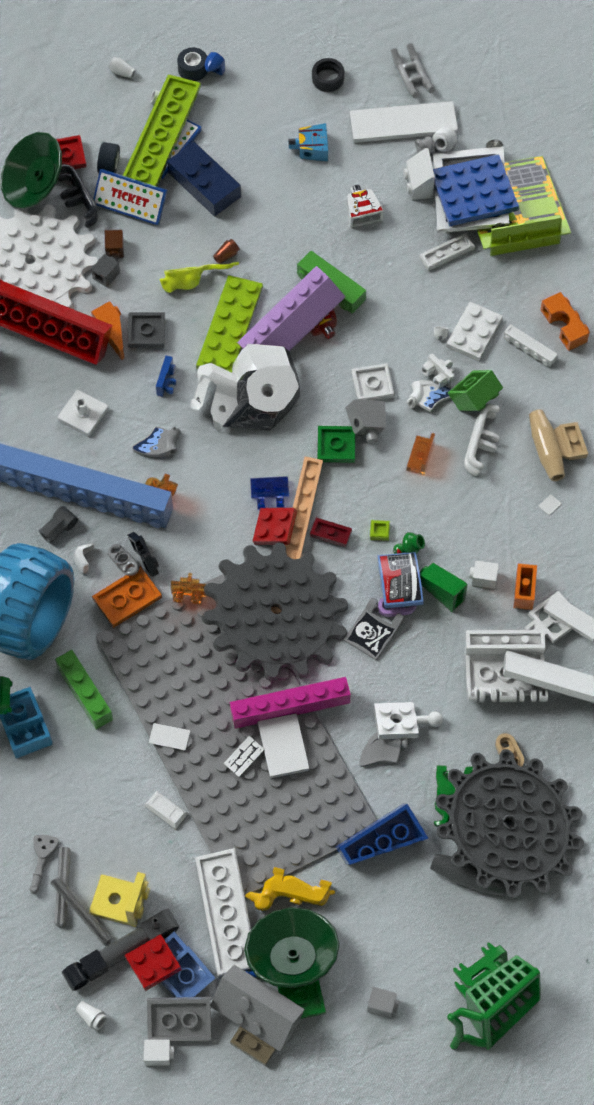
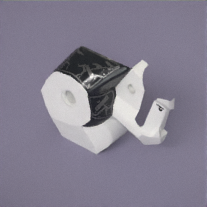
[190,344,300,431]

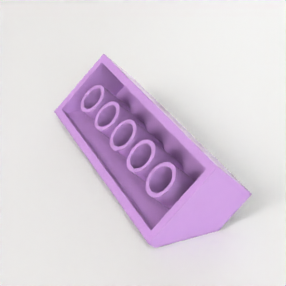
[237,266,345,351]

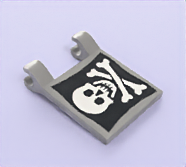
[344,598,404,660]

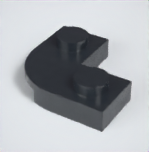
[127,532,159,577]

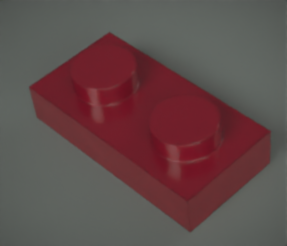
[310,517,352,548]

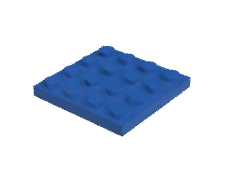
[433,154,519,227]

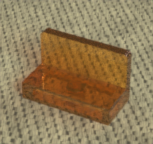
[406,433,435,475]

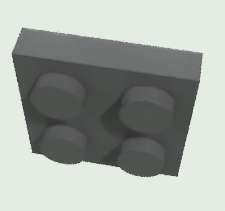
[128,312,165,348]

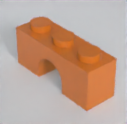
[540,292,590,351]

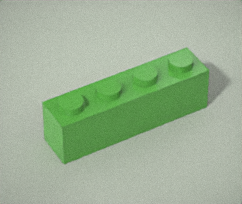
[297,251,366,314]
[55,650,113,730]

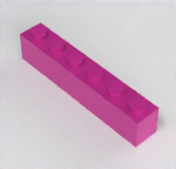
[230,677,351,729]

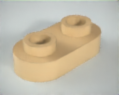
[495,733,524,767]

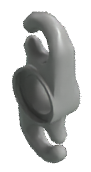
[108,544,139,576]

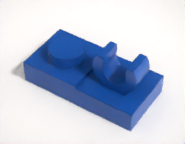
[156,355,176,397]

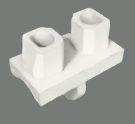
[421,353,455,388]

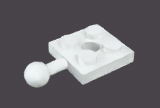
[374,702,443,740]

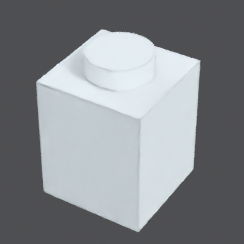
[469,561,498,589]
[144,1040,175,1066]

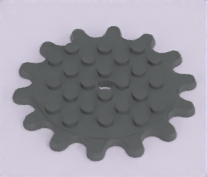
[202,543,348,682]
[436,749,584,898]

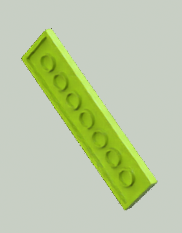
[123,74,201,186]

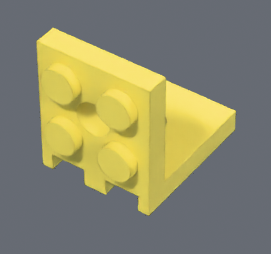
[89,872,150,927]

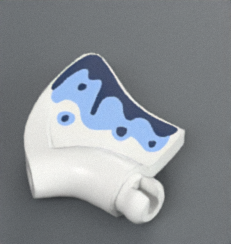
[407,380,451,412]

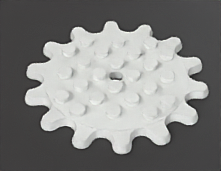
[0,205,99,309]

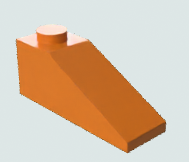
[91,301,124,360]

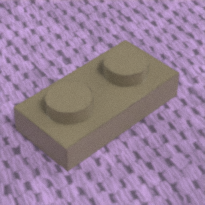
[230,1026,276,1066]

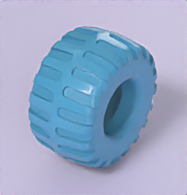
[0,543,75,660]

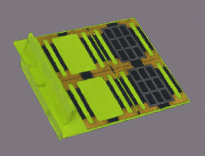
[477,156,571,256]

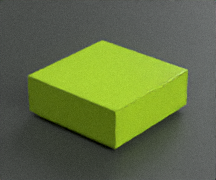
[370,520,390,541]

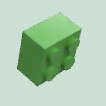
[448,370,504,411]

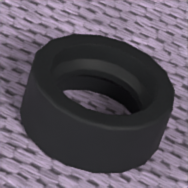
[312,58,345,92]

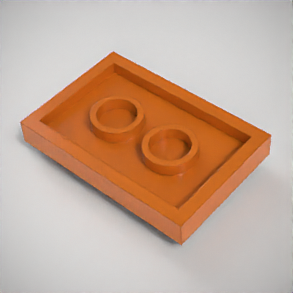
[92,566,162,628]

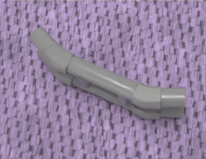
[390,43,435,98]

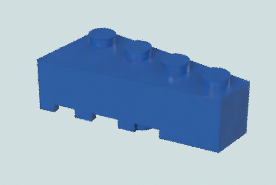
[336,804,429,865]

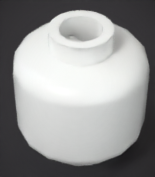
[432,126,457,152]

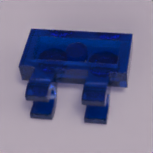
[250,476,289,510]

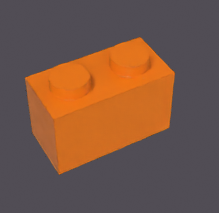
[513,563,537,610]

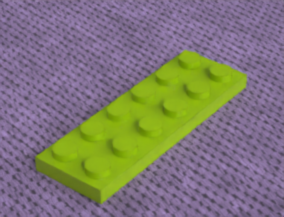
[196,275,263,373]

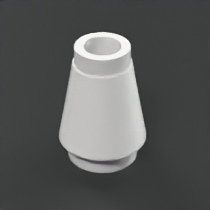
[109,57,136,79]
[76,1001,107,1030]

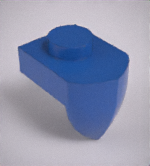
[205,52,225,76]

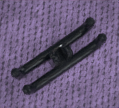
[58,164,98,228]

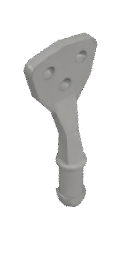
[29,835,59,894]

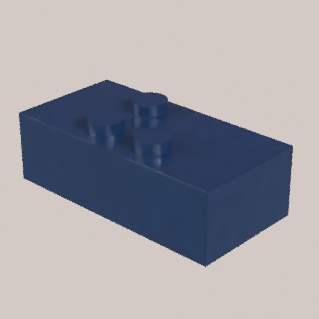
[167,142,241,217]

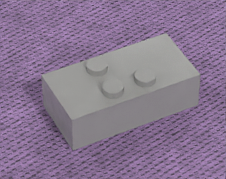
[211,965,305,1051]

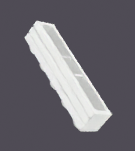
[503,324,558,367]

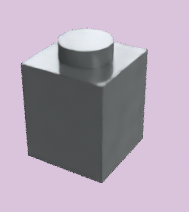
[91,254,120,287]

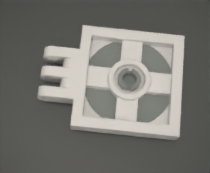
[524,591,573,643]

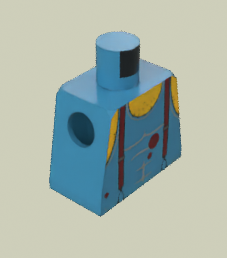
[288,123,328,161]

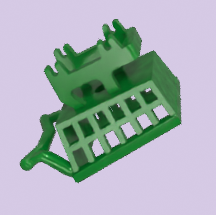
[447,943,541,1050]

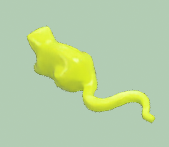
[159,262,239,293]

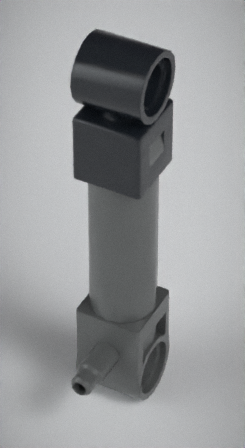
[62,909,180,991]

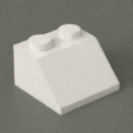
[403,148,435,200]

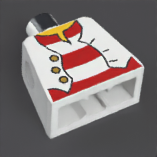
[347,185,383,228]

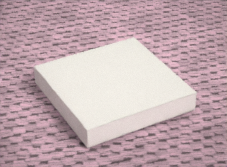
[351,363,395,401]

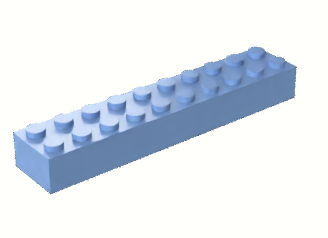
[0,443,173,528]

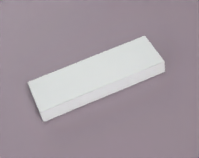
[419,233,475,271]
[544,594,594,642]

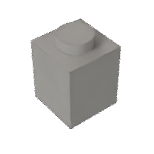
[367,987,400,1018]

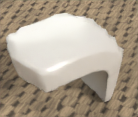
[74,543,94,574]

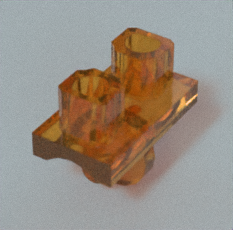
[145,473,178,496]
[171,572,206,605]

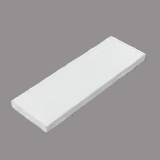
[349,101,458,143]
[503,650,594,703]
[195,848,251,977]

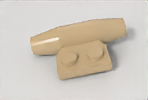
[529,409,588,481]

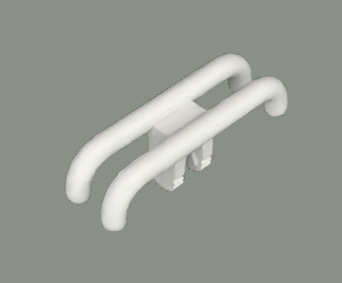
[464,404,500,476]

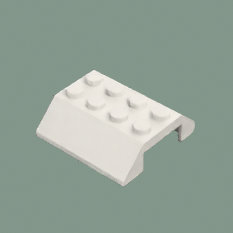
[465,630,548,702]

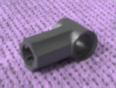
[39,506,78,543]

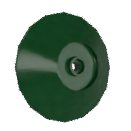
[1,132,62,209]
[244,907,340,988]

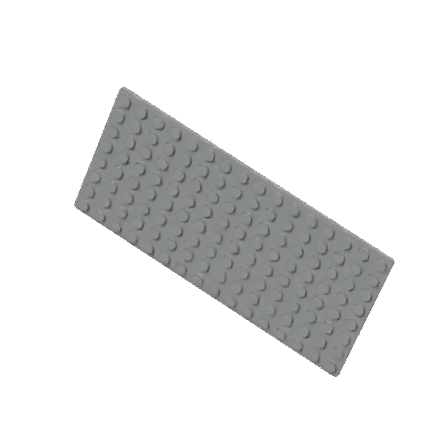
[96,574,377,894]

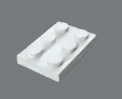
[446,302,503,361]

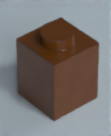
[105,230,124,259]

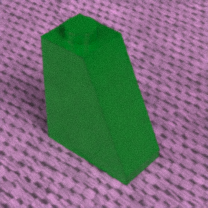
[420,563,468,612]

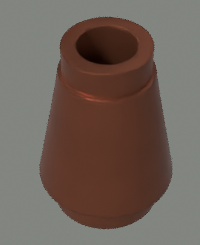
[213,239,240,264]

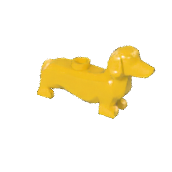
[245,867,335,911]

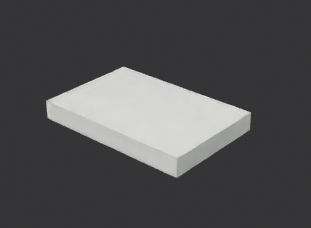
[258,714,309,779]

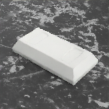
[144,791,188,829]

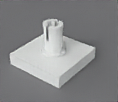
[57,390,109,437]

